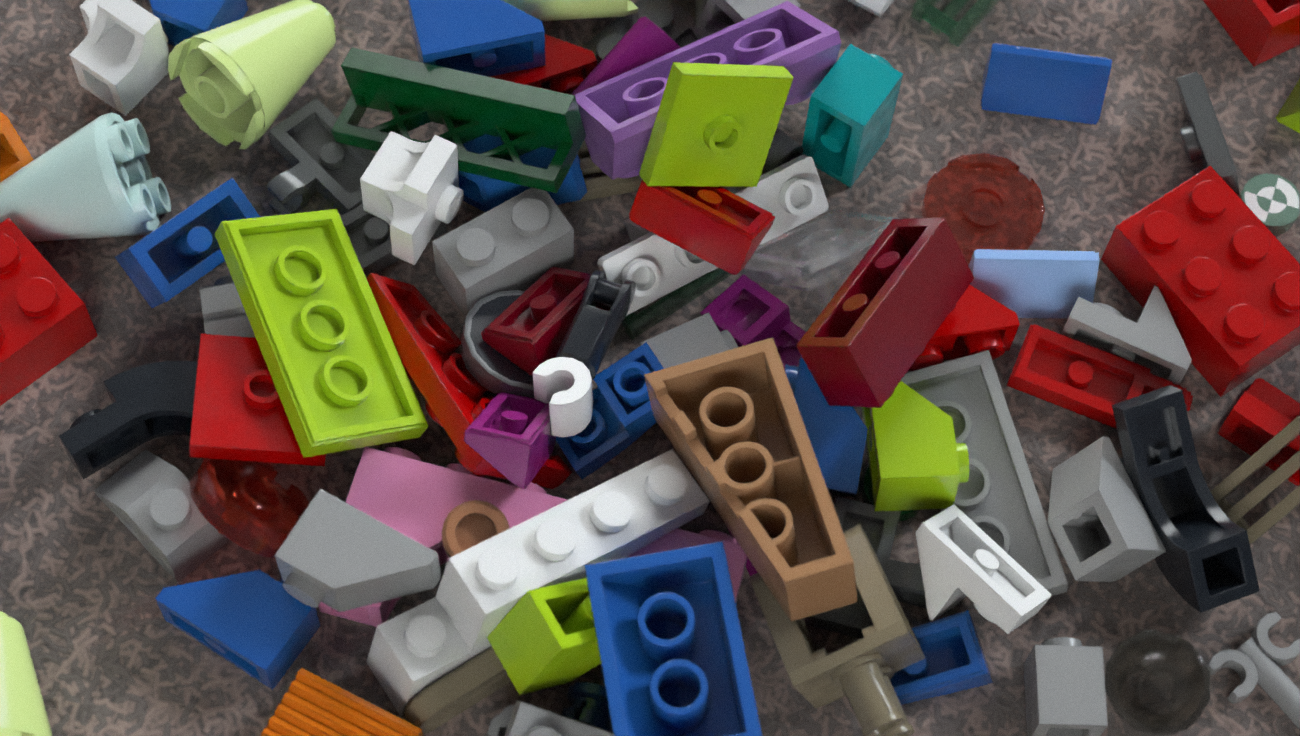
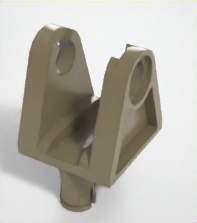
[750,524,926,736]

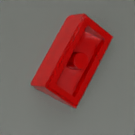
[629,180,775,275]

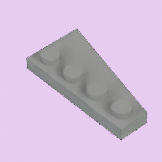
[901,350,1068,596]

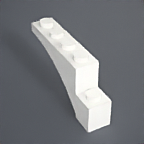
[366,449,710,716]

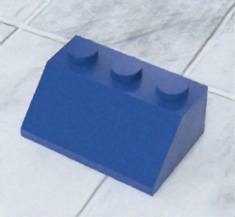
[585,541,762,736]

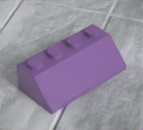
[575,1,842,180]

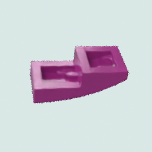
[700,274,806,370]

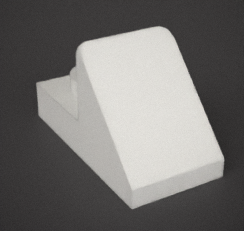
[916,505,1052,634]

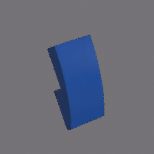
[556,342,664,479]

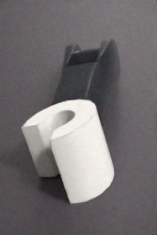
[532,270,636,438]

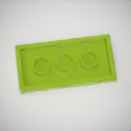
[215,209,428,458]

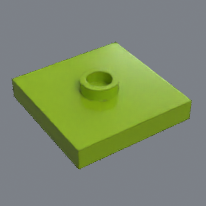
[639,62,794,187]

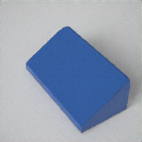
[980,43,1112,125]

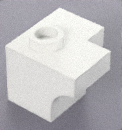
[69,0,169,116]
[360,131,464,265]

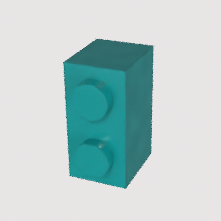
[802,44,903,188]

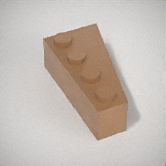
[644,337,858,622]

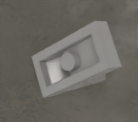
[1061,285,1192,385]

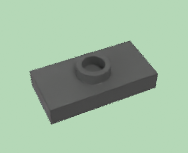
[1177,71,1240,195]

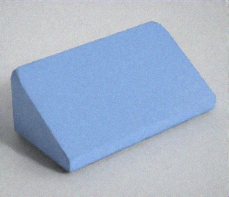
[969,249,1100,319]

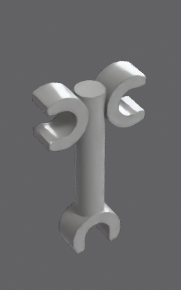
[1203,612,1300,730]

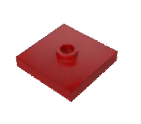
[189,333,326,466]

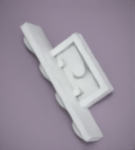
[598,155,829,315]

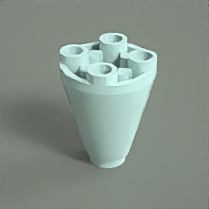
[0,112,171,242]

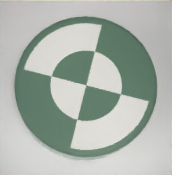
[1239,174,1300,236]

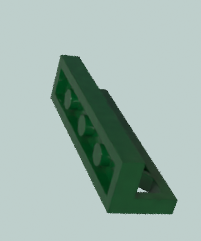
[331,47,586,193]

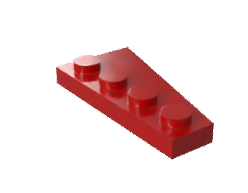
[366,273,572,489]

